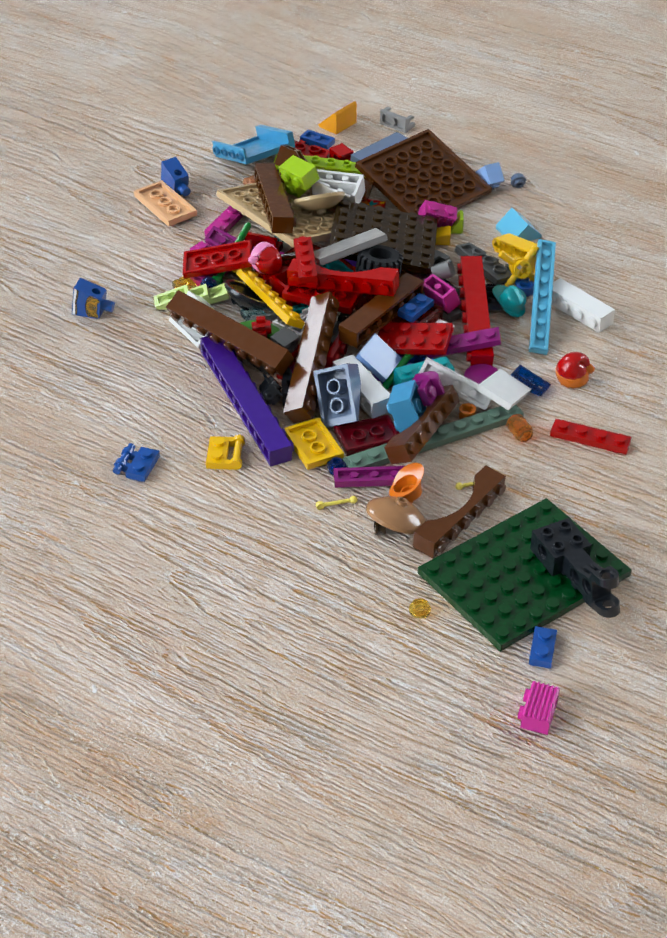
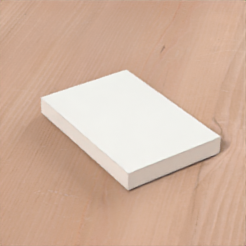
[477,369,532,410]

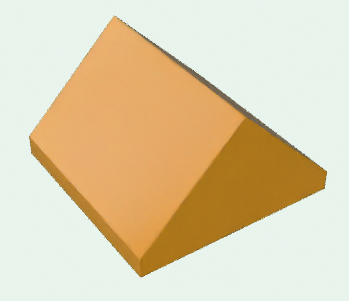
[318,101,357,135]

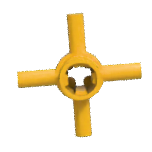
[498,244,539,287]

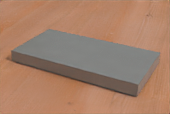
[314,228,388,266]

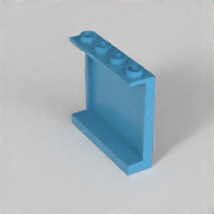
[212,125,295,165]

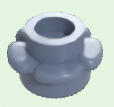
[511,173,526,188]

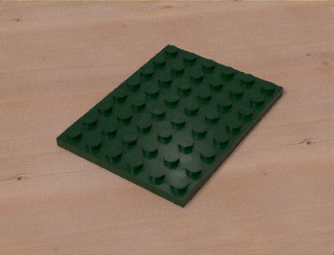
[417,498,632,652]

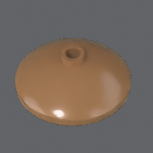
[366,496,426,534]

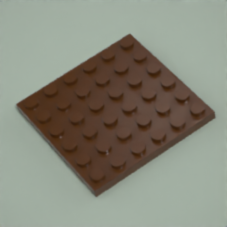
[355,129,492,215]

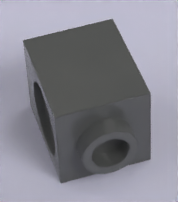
[270,326,300,353]

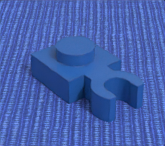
[515,277,534,297]

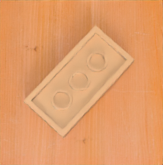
[134,180,197,226]

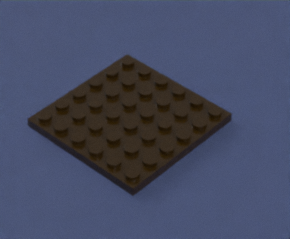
[329,200,438,275]

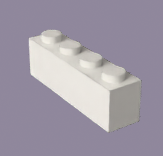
[552,278,615,333]
[333,354,391,419]

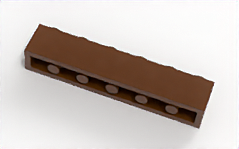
[338,273,424,348]

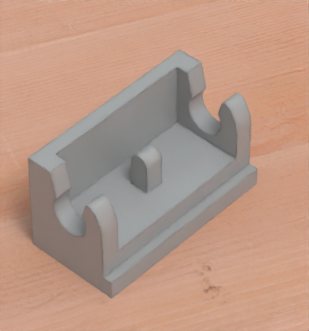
[380,107,415,133]

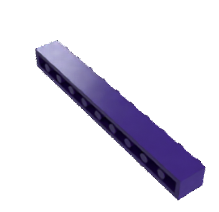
[200,336,294,467]

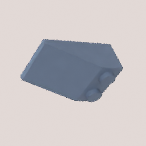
[313,363,361,428]

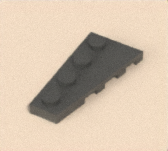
[455,243,512,286]

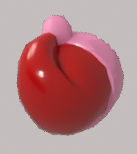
[248,242,282,275]

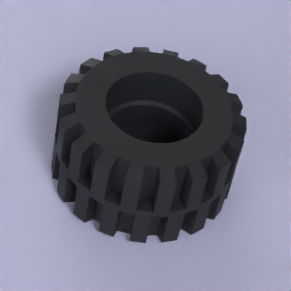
[355,245,403,278]

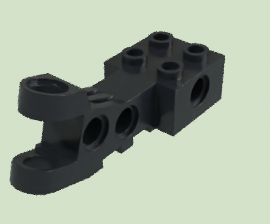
[530,518,620,618]

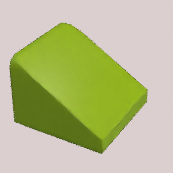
[451,210,464,234]

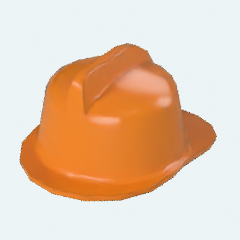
[389,463,424,503]

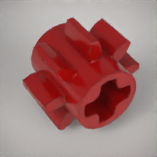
[252,316,272,338]

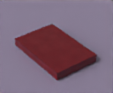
[334,414,399,456]

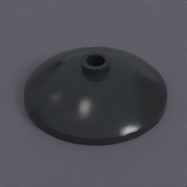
[224,280,271,311]

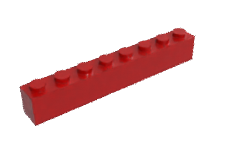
[457,256,494,366]

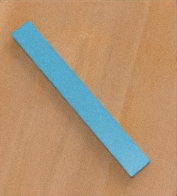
[529,239,556,355]

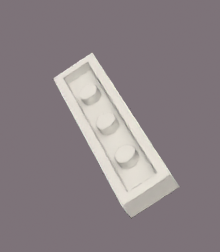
[419,357,491,410]

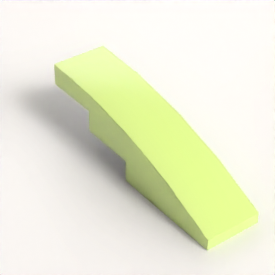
[154,283,230,310]

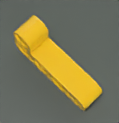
[492,233,537,281]

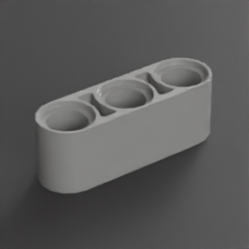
[431,259,456,280]

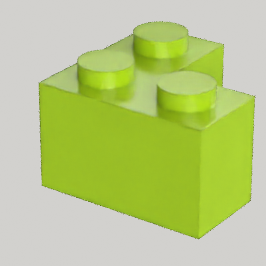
[279,155,320,198]

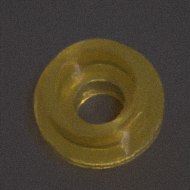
[409,598,431,619]

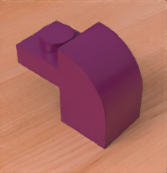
[412,371,445,406]

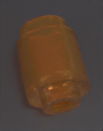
[506,414,533,442]

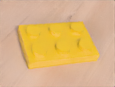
[284,417,344,470]

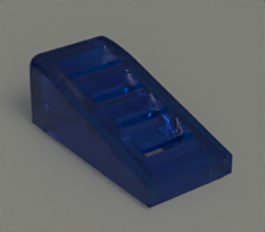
[511,365,551,397]

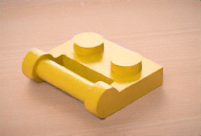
[206,434,245,470]

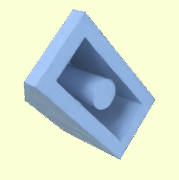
[476,162,505,189]

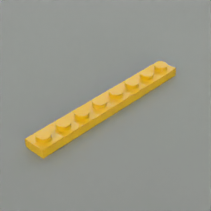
[233,267,305,329]

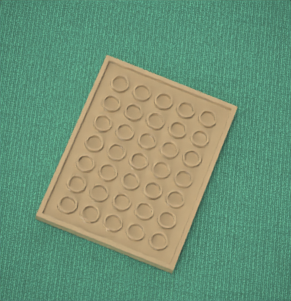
[217,183,336,248]

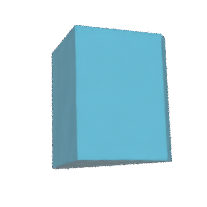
[496,208,542,241]

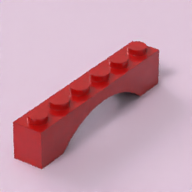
[287,258,399,296]

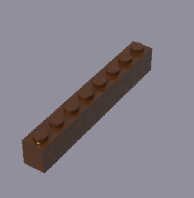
[254,163,296,233]
[166,290,295,377]
[283,291,339,424]

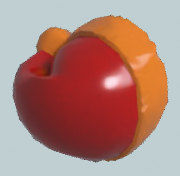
[555,352,595,388]

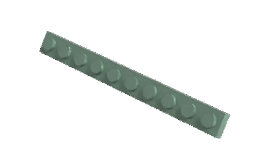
[342,405,524,468]

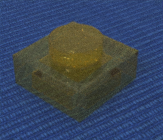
[172,277,196,290]

